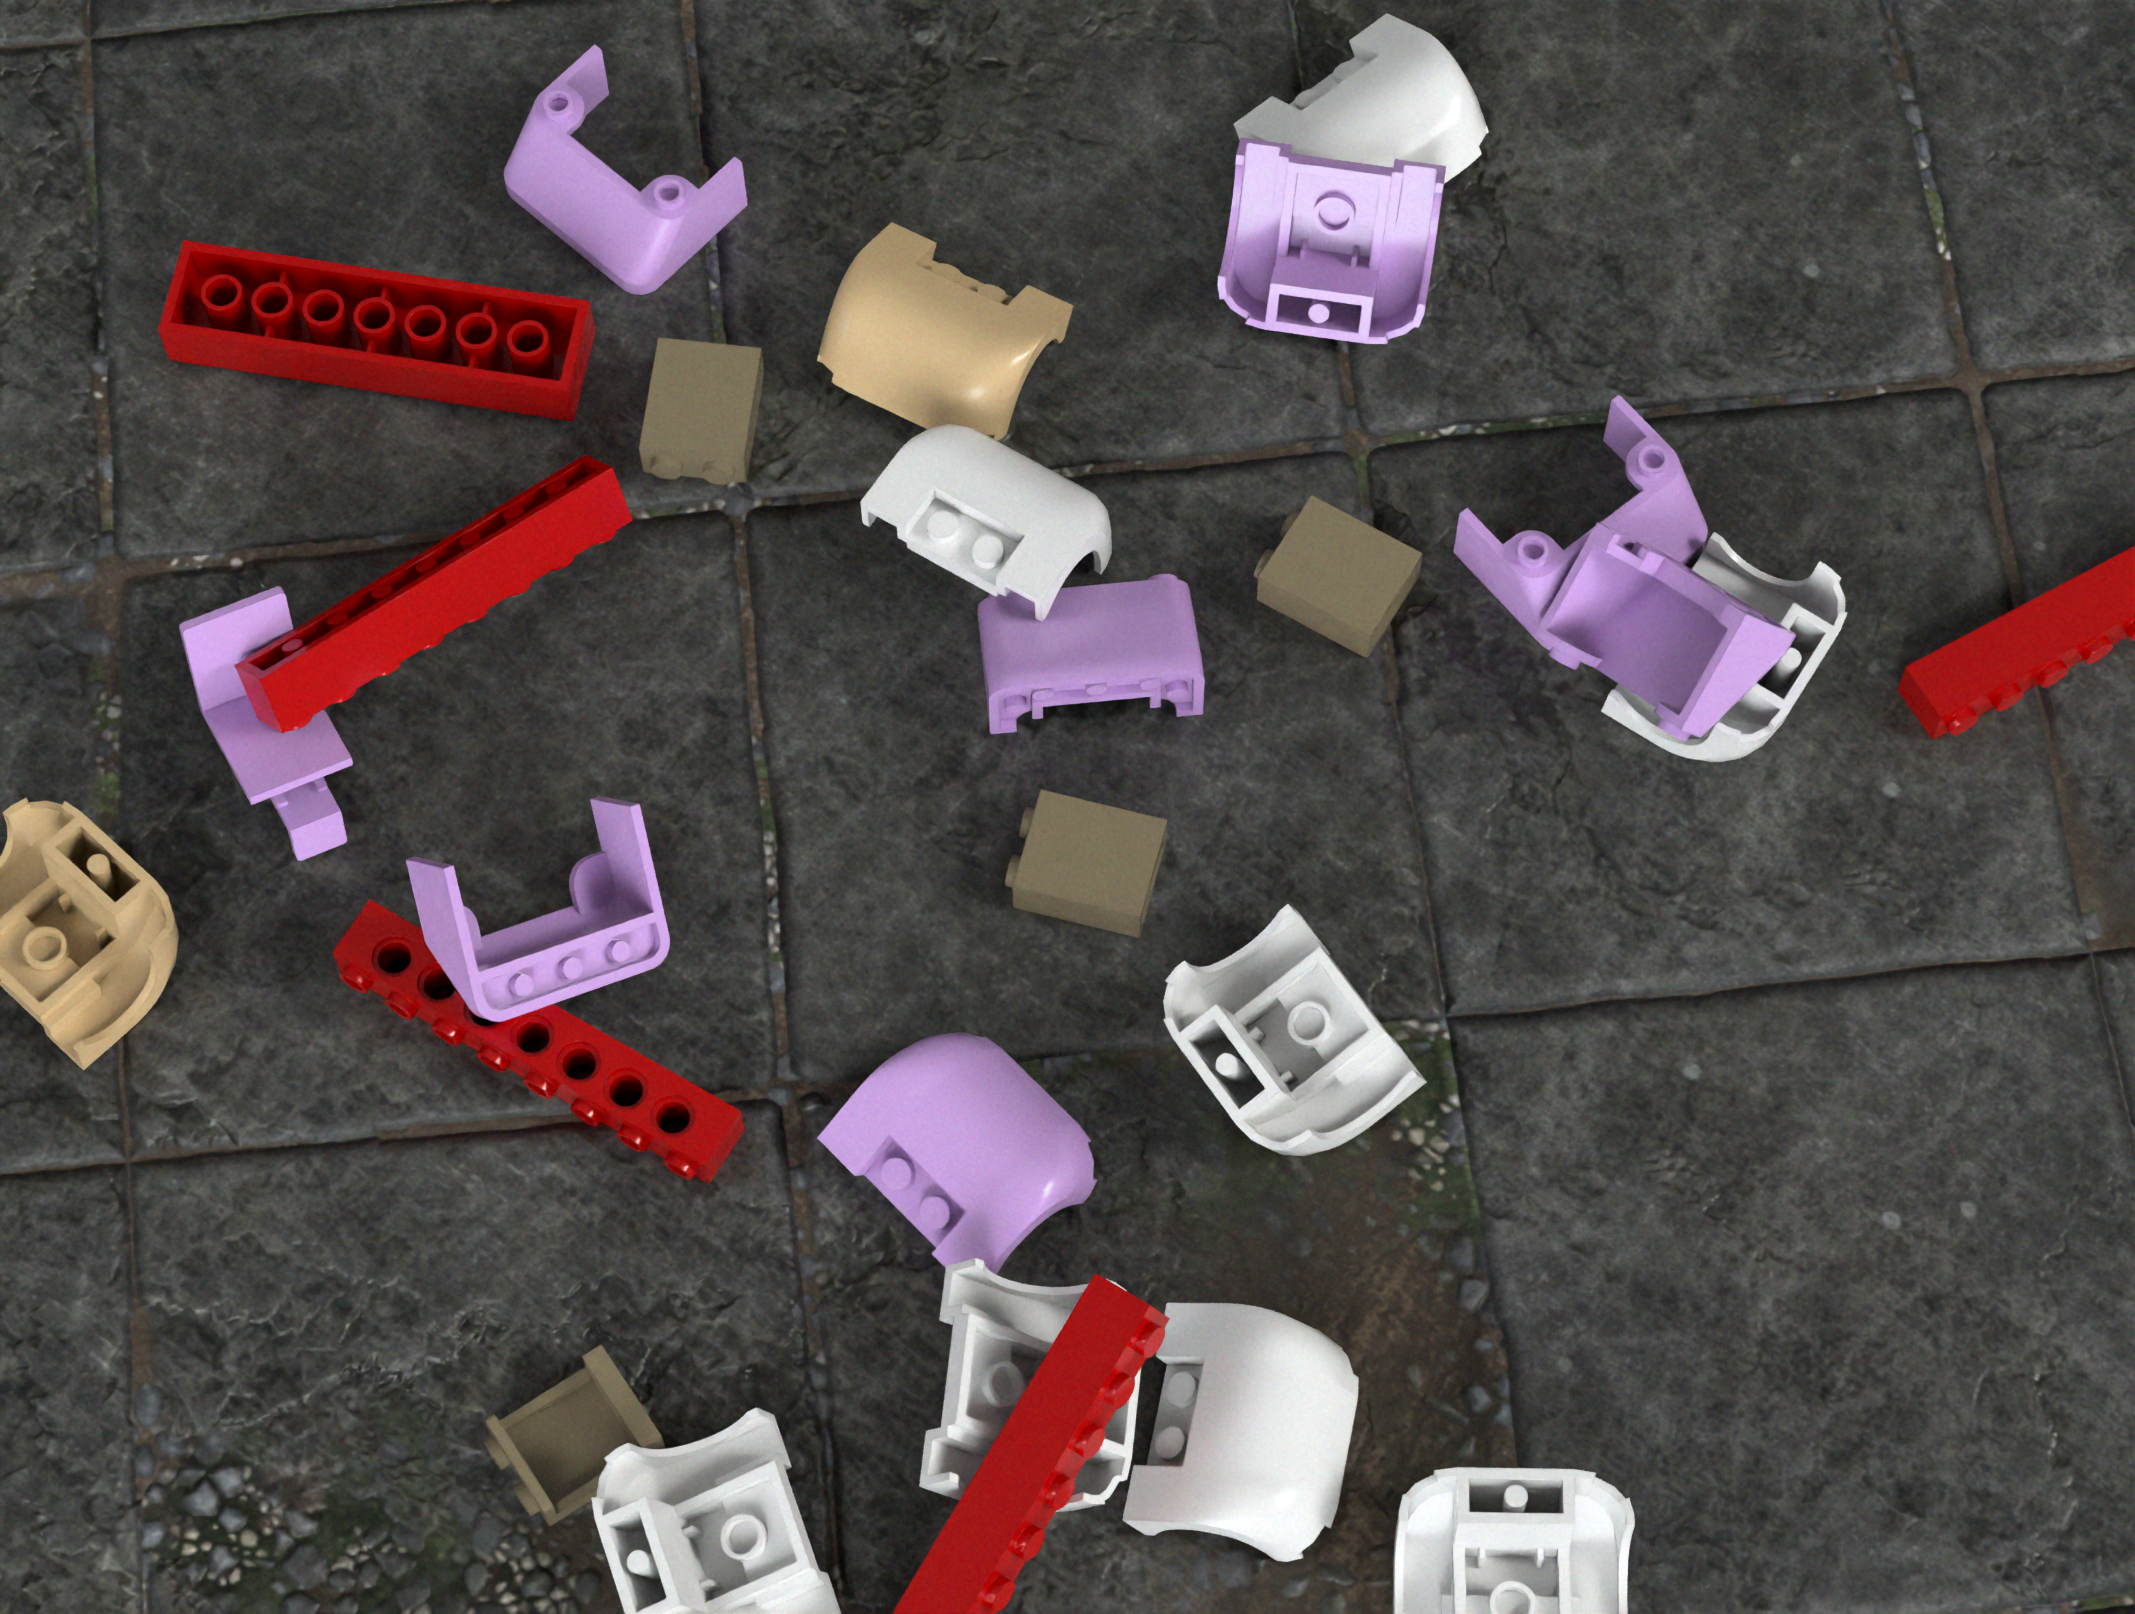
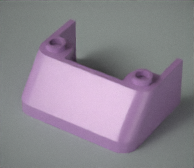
[504,44,748,295]
[1453,395,1708,651]
[405,796,670,1022]

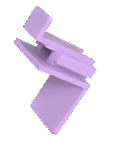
[179,586,353,861]

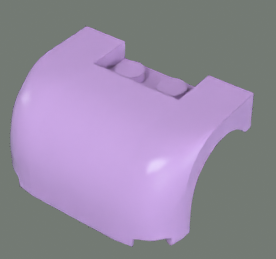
[1217,138,1446,344]
[817,1032,1097,1275]

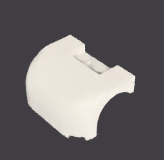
[1234,13,1489,184]
[860,424,1112,622]
[1601,532,1847,762]
[1163,904,1427,1156]
[919,1258,1141,1512]
[1122,1303,1359,1562]
[591,1407,842,1614]
[1393,1467,1635,1614]

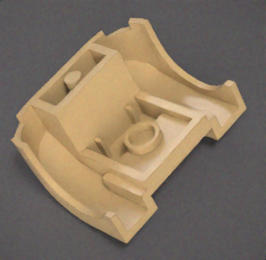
[817,222,1073,441]
[0,797,179,1070]

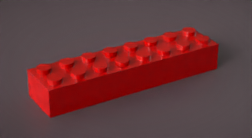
[158,240,596,422]

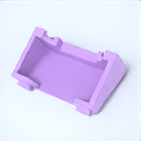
[1534,522,1796,742]
[978,574,1205,734]

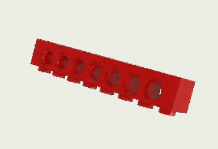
[333,899,745,1184]

